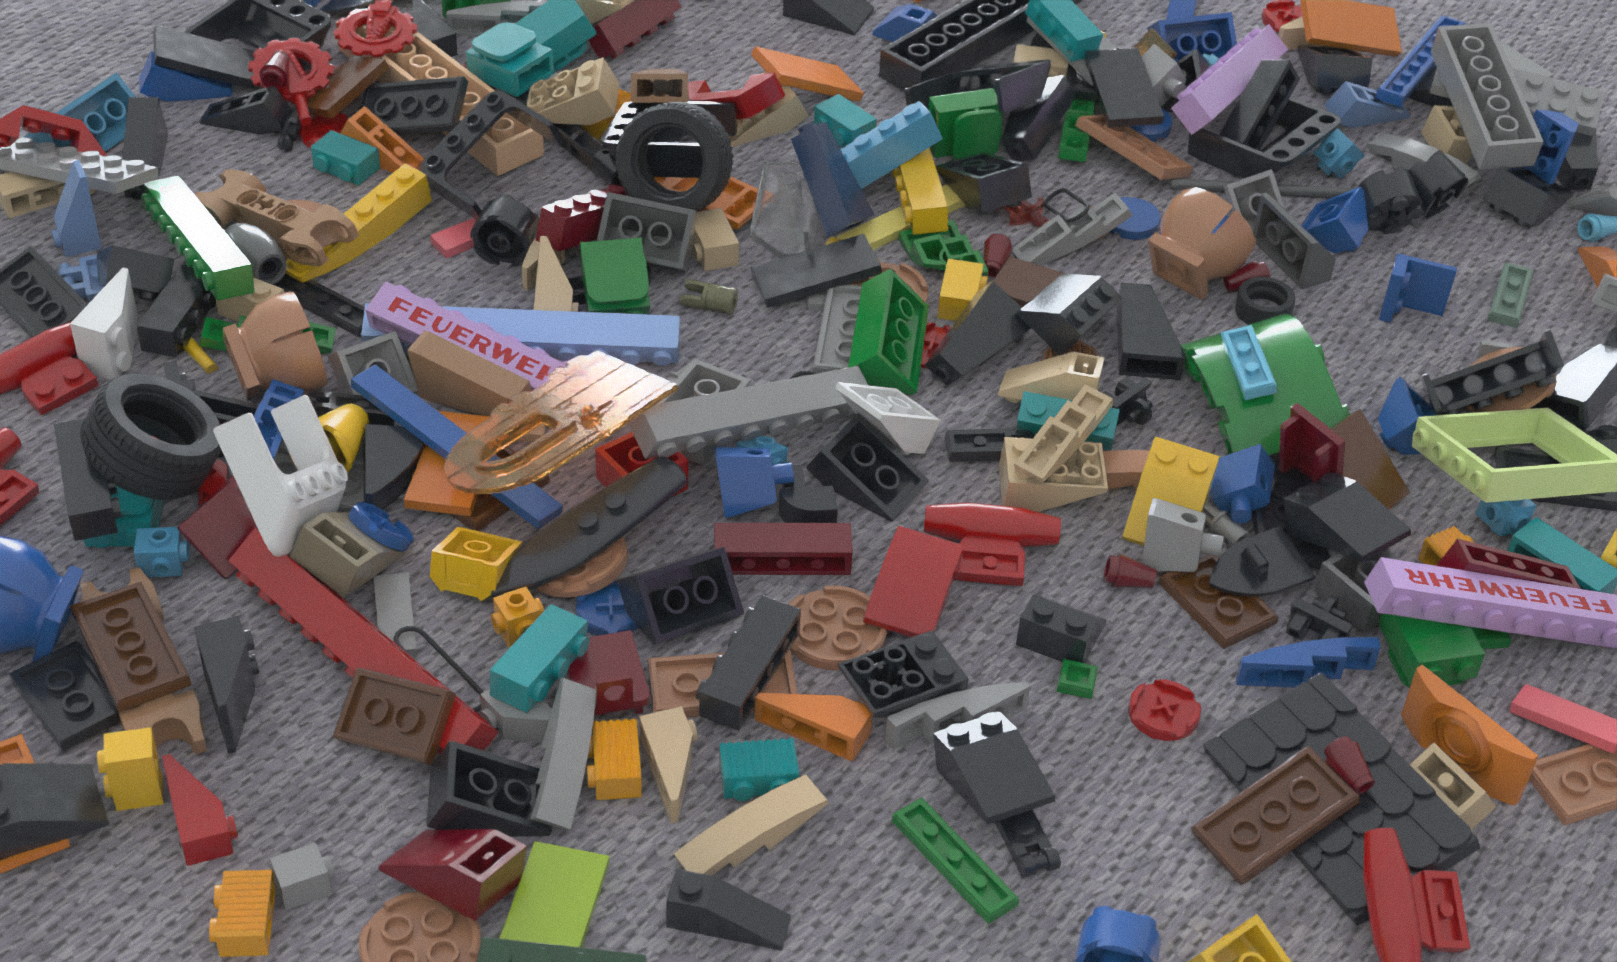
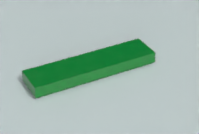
[892,797,1019,924]

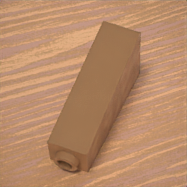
[631,69,688,103]
[407,330,535,425]

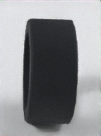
[1235,276,1295,325]

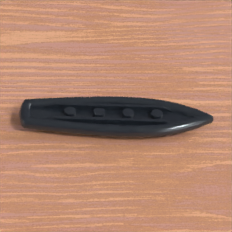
[491,456,687,598]

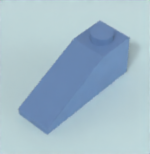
[1324,81,1411,128]
[51,160,102,257]

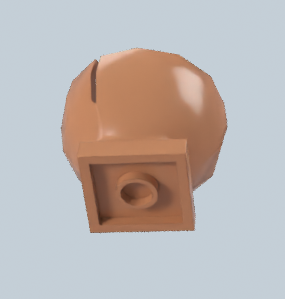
[1148,187,1256,300]
[223,291,328,399]

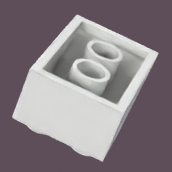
[70,268,138,380]
[835,382,941,456]

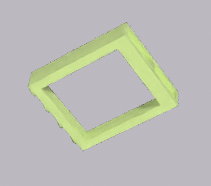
[1412,408,1617,503]

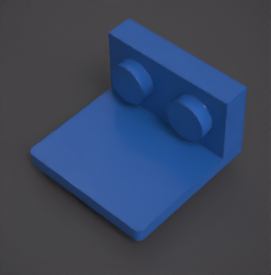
[1379,253,1457,323]

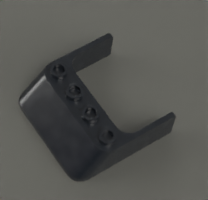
[184,0,331,90]
[904,59,1051,113]
[416,91,564,220]
[1188,97,1341,179]
[601,101,737,178]
[1422,330,1564,416]

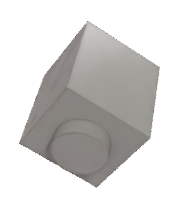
[270,843,335,910]

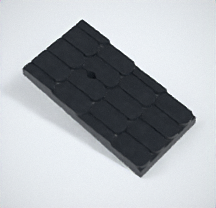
[1203,672,1480,926]

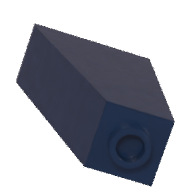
[791,121,875,237]

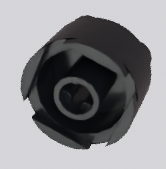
[1409,150,1469,219]
[1357,168,1424,234]
[470,194,539,267]

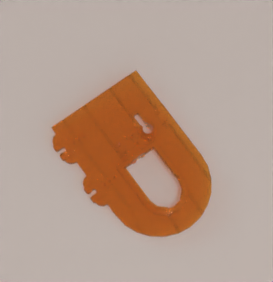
[444,350,678,494]

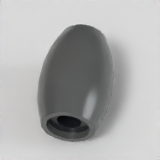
[225,223,287,284]

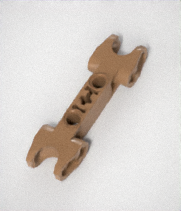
[194,169,359,267]
[80,567,207,754]

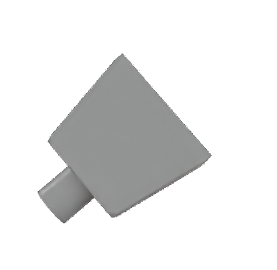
[1142,44,1186,106]
[1142,498,1224,572]

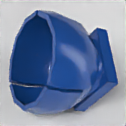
[0,536,84,661]

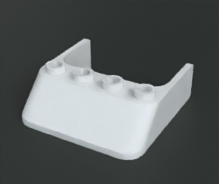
[213,395,348,557]

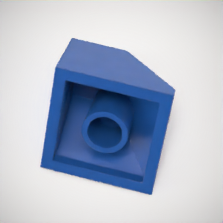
[1301,187,1368,254]
[1378,377,1435,455]

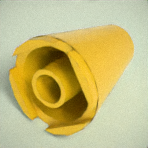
[288,404,369,474]

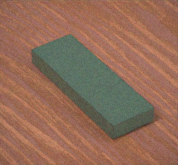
[1488,262,1534,328]

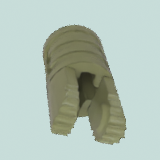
[679,279,738,315]

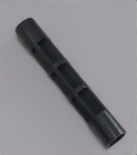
[507,89,622,187]

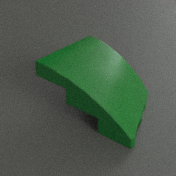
[898,219,989,276]

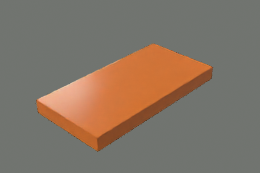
[1300,0,1402,56]
[751,46,864,101]
[404,411,503,516]

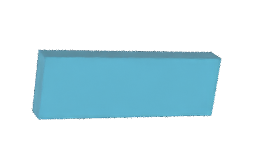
[1221,325,1277,400]

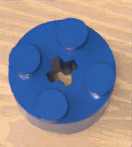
[1075,906,1161,962]

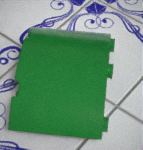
[1181,314,1350,455]

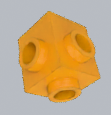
[490,586,544,648]

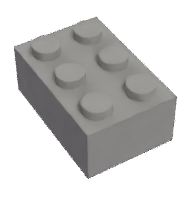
[656,358,751,465]

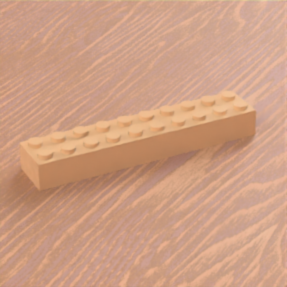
[336,21,544,176]

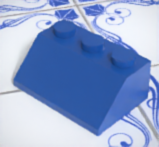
[1147,12,1237,62]

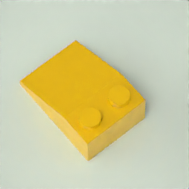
[1122,436,1220,546]

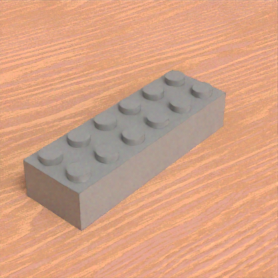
[1431,23,1544,170]

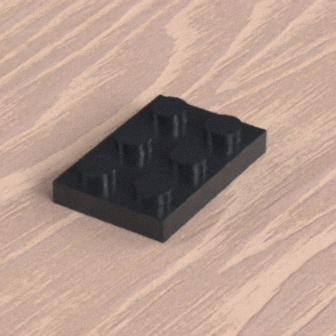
[9,641,120,751]

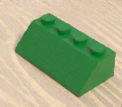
[848,268,929,395]

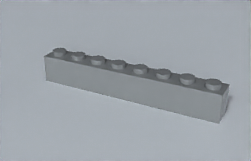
[629,366,868,459]

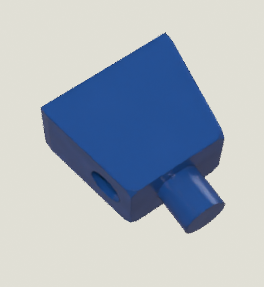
[1210,444,1275,523]
[715,447,794,518]

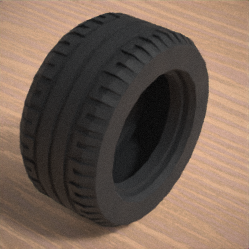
[615,102,733,212]
[80,373,221,500]

